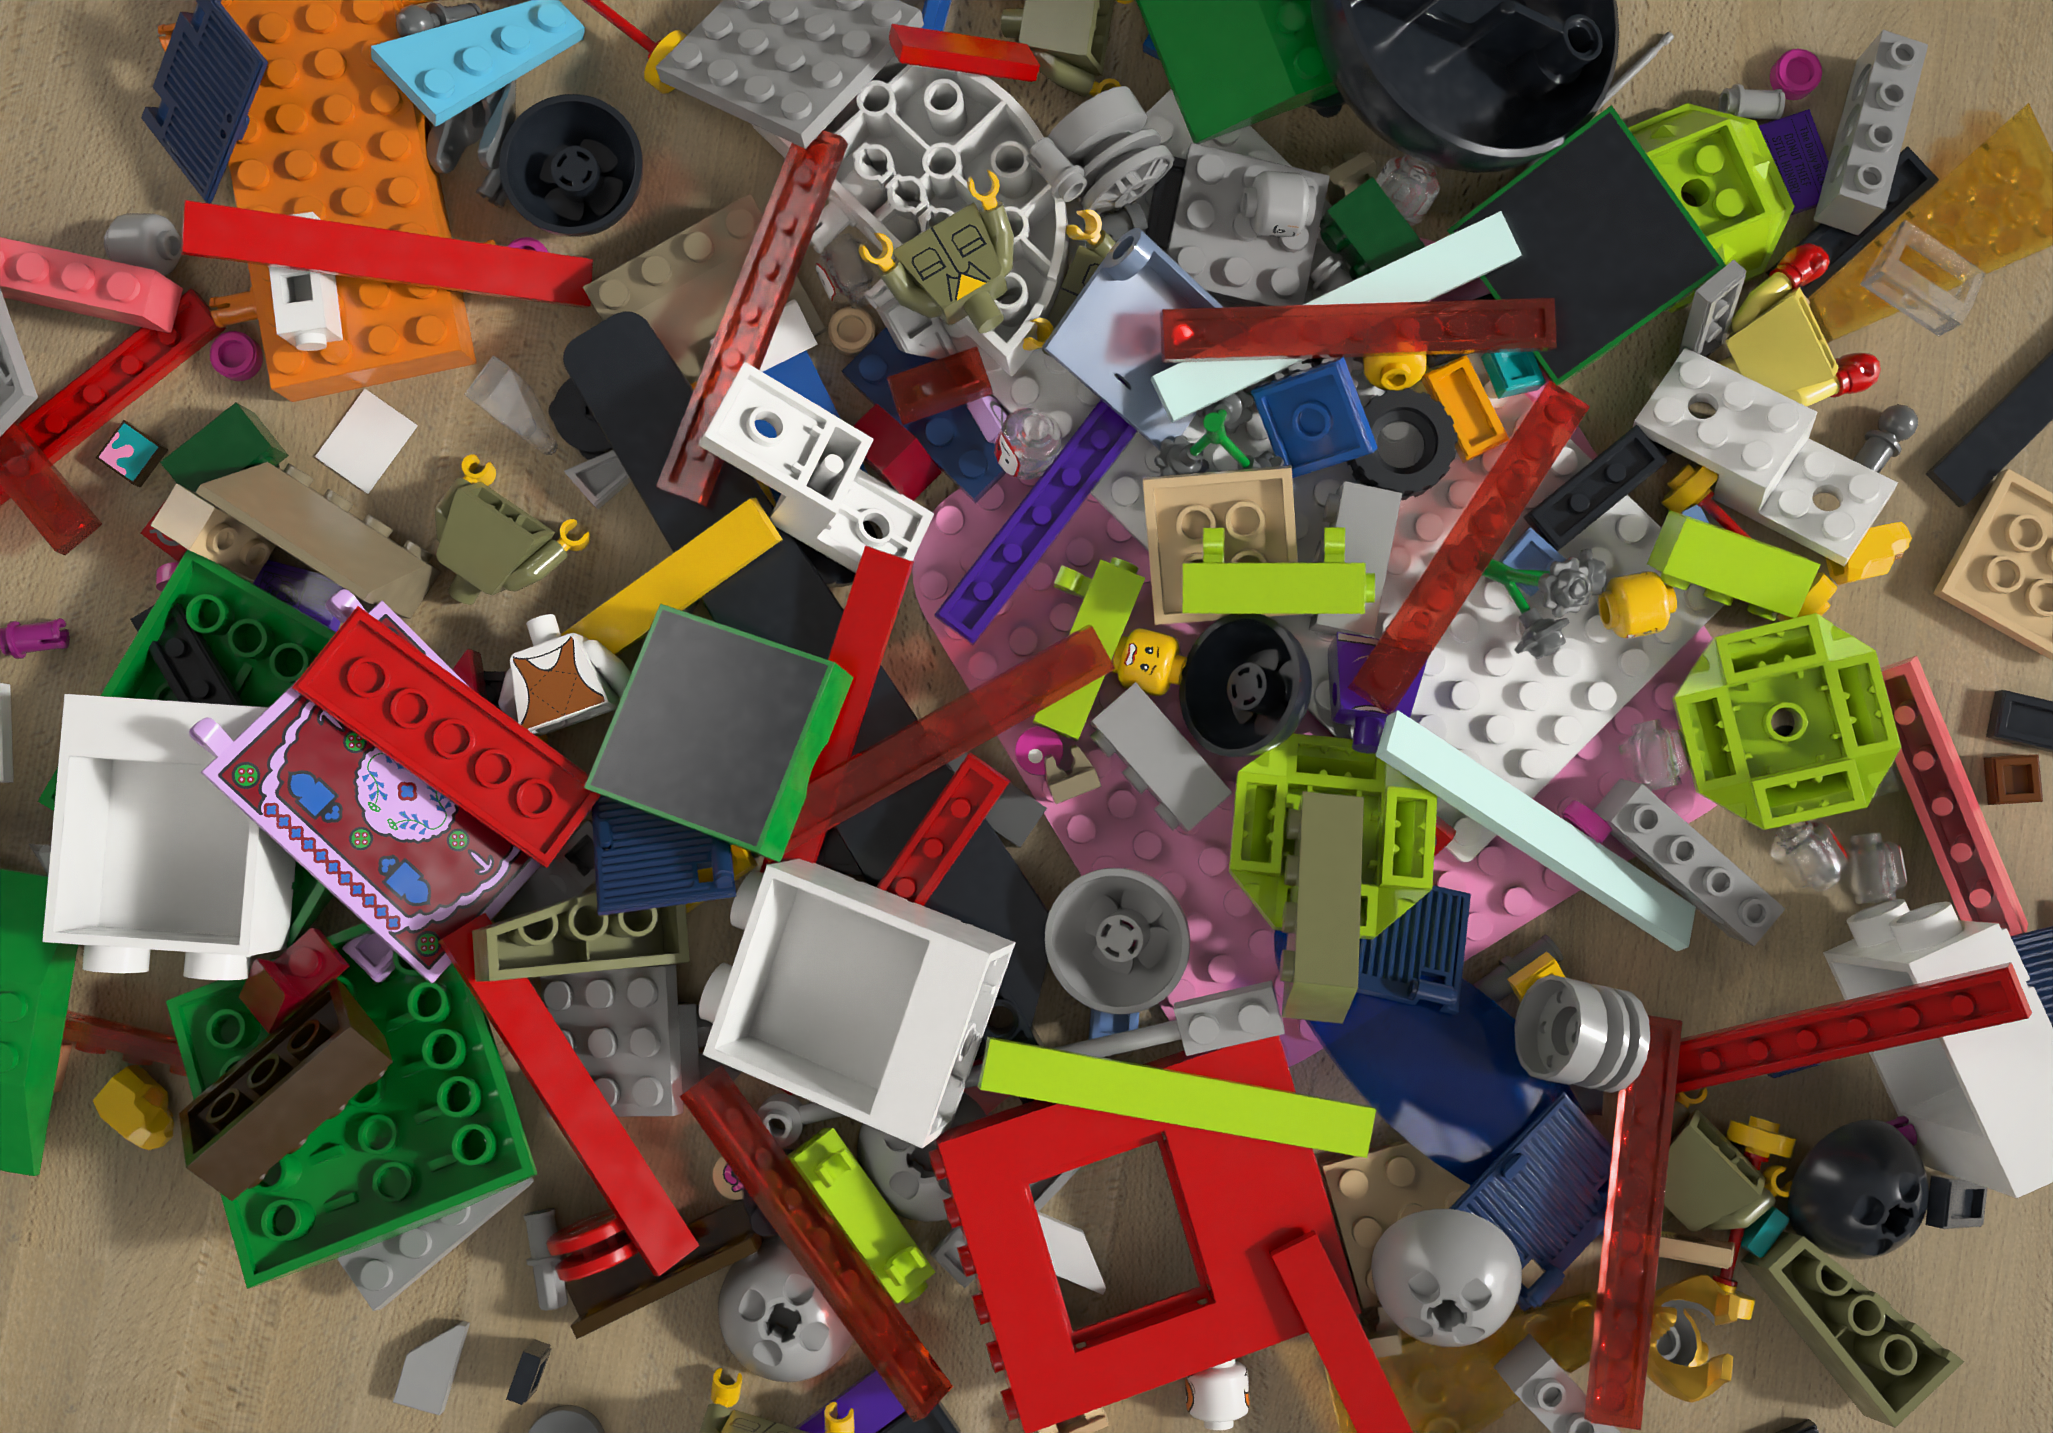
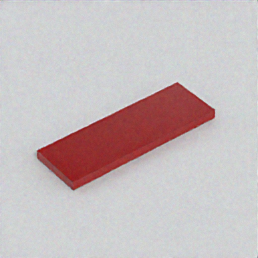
[292,606,601,868]

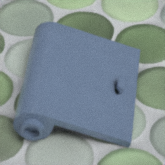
[1042,228,1248,451]

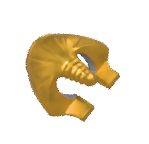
[1622,1274,1740,1403]

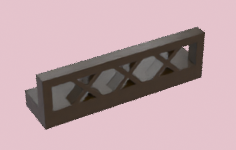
[565,1199,764,1339]

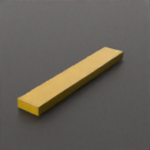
[561,498,783,656]

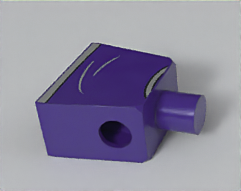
[1327,632,1430,754]

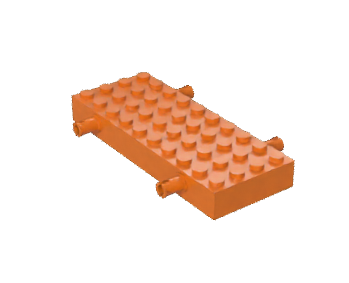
[158,0,496,402]

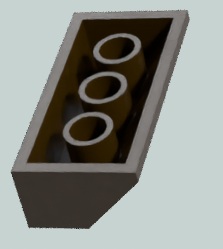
[179,978,393,1201]

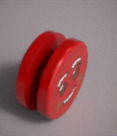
[546,1209,639,1281]

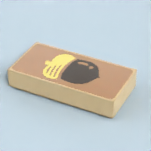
[1627,1225,1735,1269]

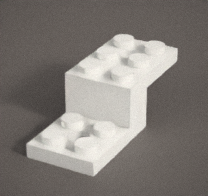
[1633,347,1898,566]
[698,362,934,573]

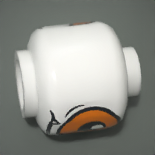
[1185,1359,1250,1430]

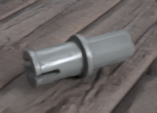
[523,1208,568,1310]

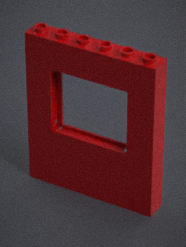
[928,1035,1361,1433]

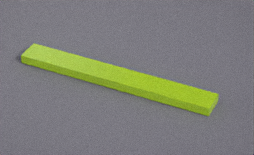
[978,1037,1376,1158]

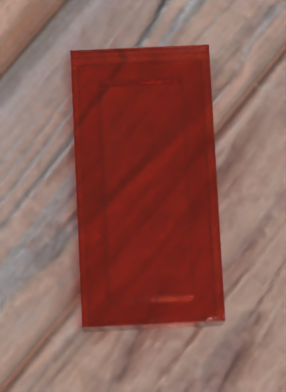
[887,346,994,425]

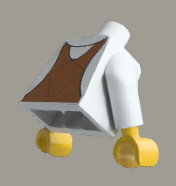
[498,614,631,744]

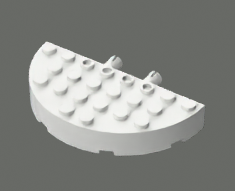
[752,55,1069,377]

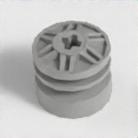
[1048,86,1174,216]
[1514,974,1650,1093]

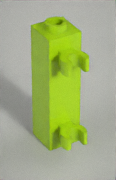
[1182,527,1375,614]
[1009,557,1145,742]
[785,1128,936,1304]

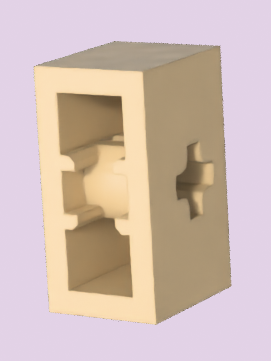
[151,484,276,580]

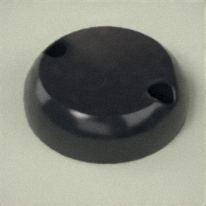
[1310,0,1619,173]

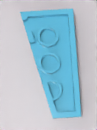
[371,0,585,127]

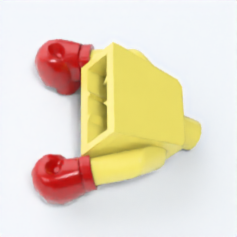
[1717,243,1881,407]

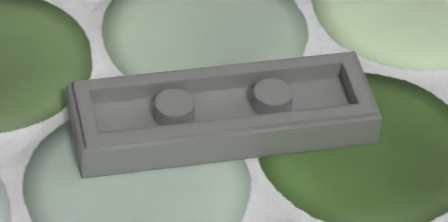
[1677,260,1746,358]

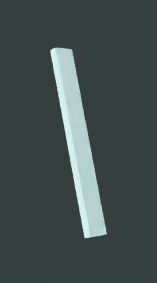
[1150,211,1522,423]
[1376,710,1696,952]

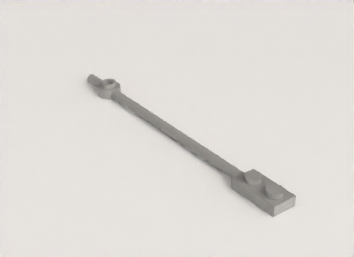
[709,980,1285,1147]

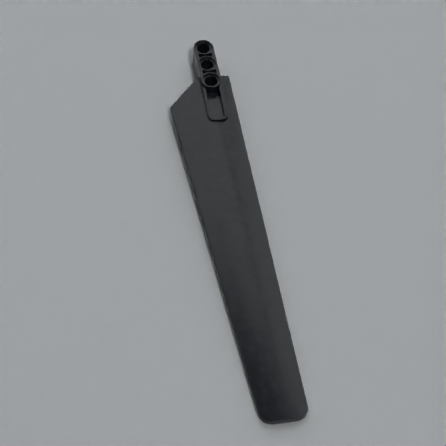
[563,311,1049,1104]

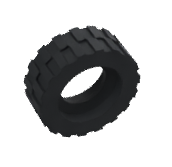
[1346,388,1458,500]

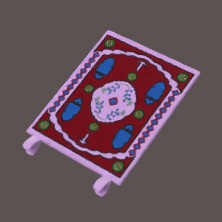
[189,589,592,983]

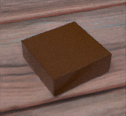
[1983,754,2043,805]

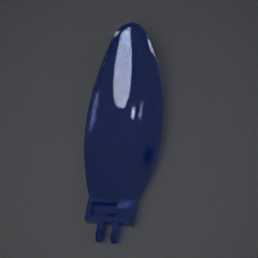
[1274,930,1640,1248]

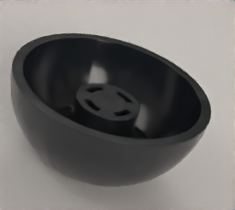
[499,94,644,237]
[1179,614,1312,757]
[1788,1119,1929,1260]

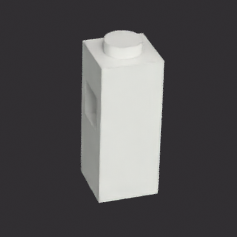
[269,212,343,351]

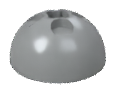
[1045,867,1190,1014]
[857,1092,992,1222]
[1371,1209,1522,1347]
[718,1234,862,1382]

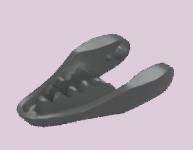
[426,79,516,174]

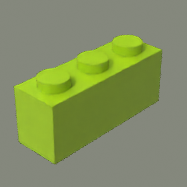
[1647,510,1821,621]

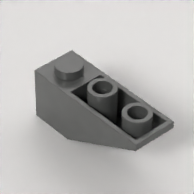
[493,820,609,923]

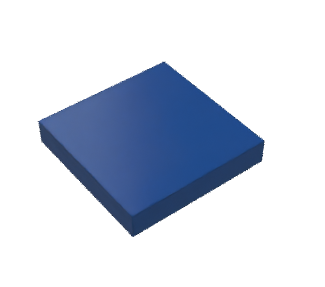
[1250,356,1378,478]

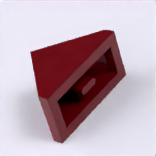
[853,403,942,501]

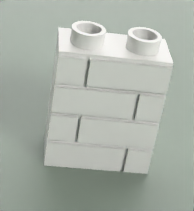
[43,694,296,980]
[699,859,1016,1148]
[1823,899,2053,1198]

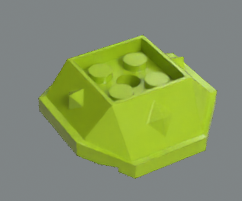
[1628,103,1794,313]
[1672,613,1901,830]
[1229,733,1437,940]

